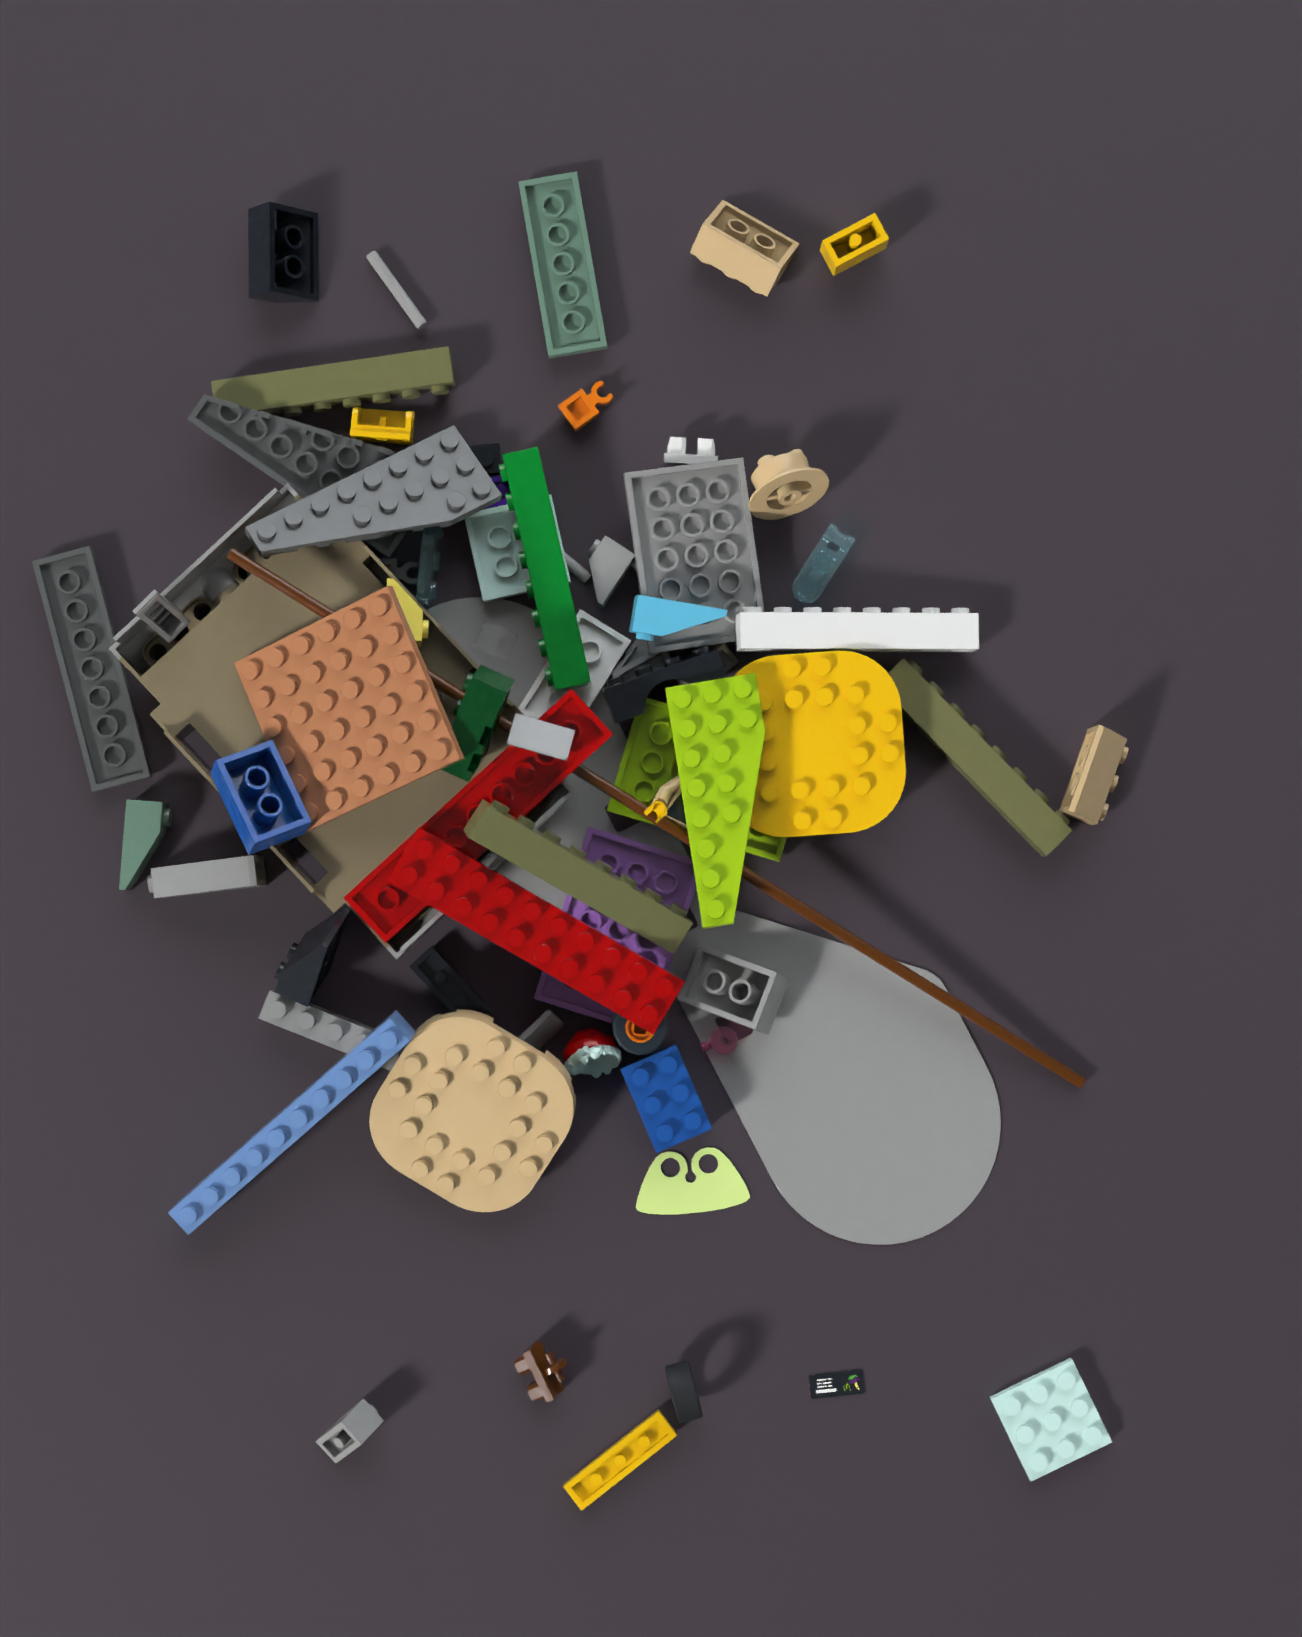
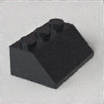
[248,201,319,303]

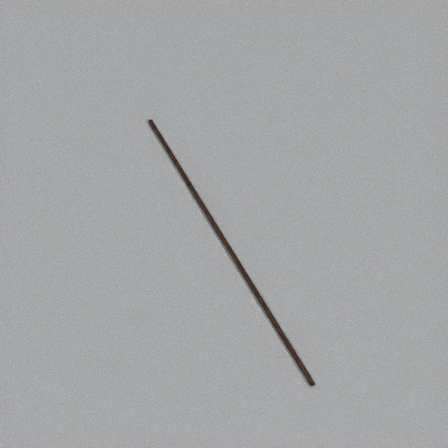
[227,548,1086,1088]

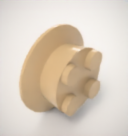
[748,449,829,520]

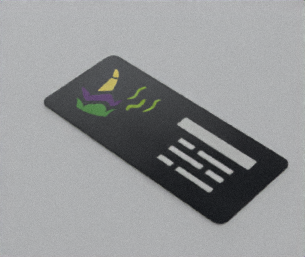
[809,1369,865,1399]

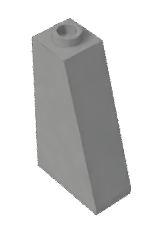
[147,855,267,898]

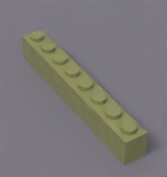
[211,346,456,417]
[888,658,1073,856]
[463,799,693,954]

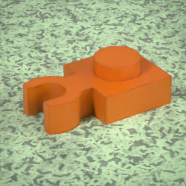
[558,380,613,432]

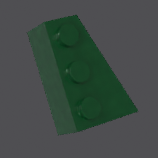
[441,665,515,782]

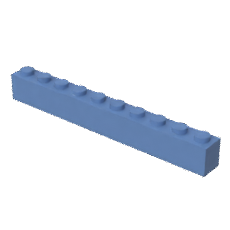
[168,1010,416,1235]

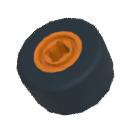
[612,1013,668,1055]

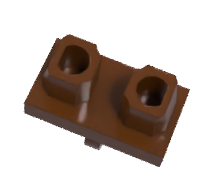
[514,1341,568,1403]

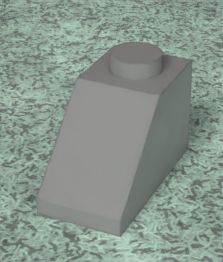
[588,535,635,608]
[315,1398,384,1463]

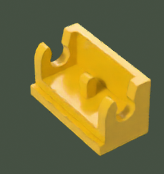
[350,407,415,445]

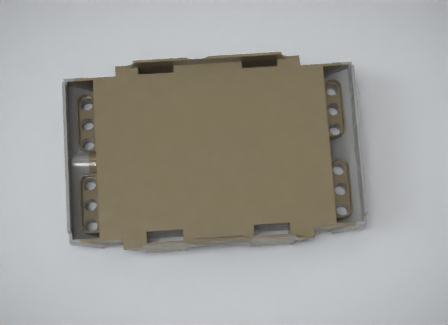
[109,483,576,960]

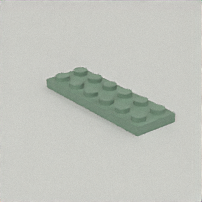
[518,171,608,359]

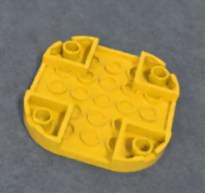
[733,651,906,837]

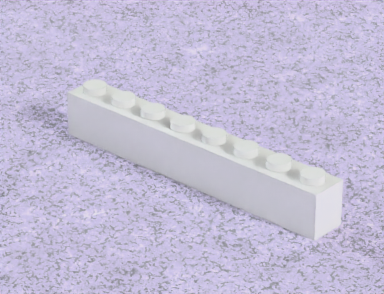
[736,607,979,652]

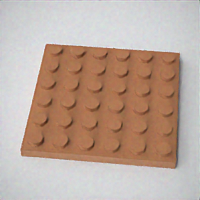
[234,586,465,832]

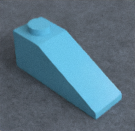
[629,595,728,642]

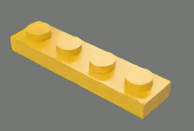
[563,1409,677,1511]

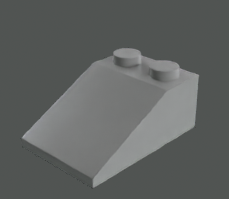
[678,944,790,1035]

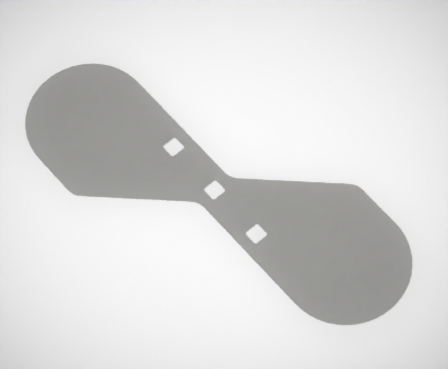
[427,597,1001,1245]

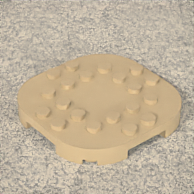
[369,1009,576,1212]

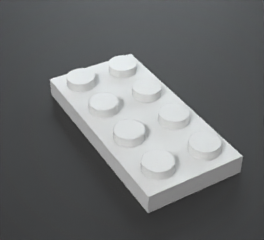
[518,609,631,719]

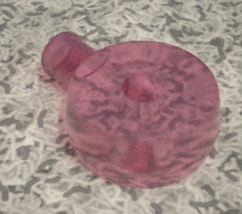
[700,1026,738,1055]

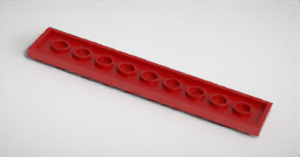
[344,689,613,943]
[387,826,685,1035]

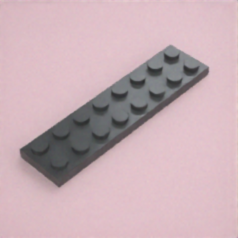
[32,546,153,792]

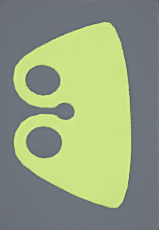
[636,1147,750,1215]

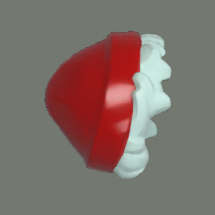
[562,1027,621,1078]

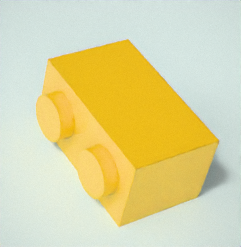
[820,213,889,276]

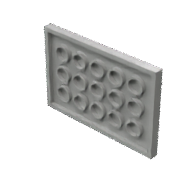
[623,457,764,654]

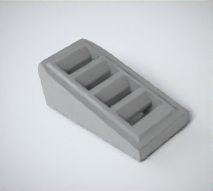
[133,589,191,643]

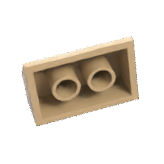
[690,200,800,297]
[1059,725,1129,825]

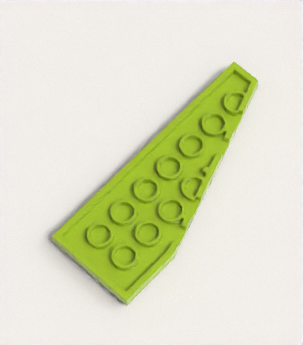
[665,673,765,929]

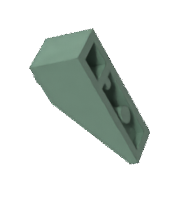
[119,799,172,890]

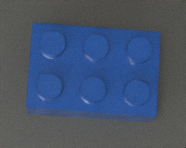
[210,740,312,855]
[620,1043,712,1153]

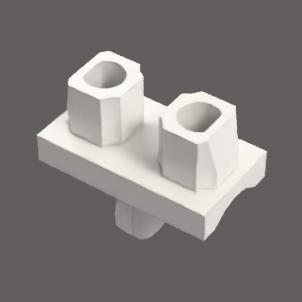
[664,437,718,464]

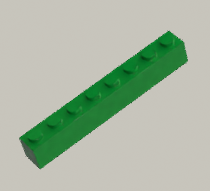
[499,447,592,693]

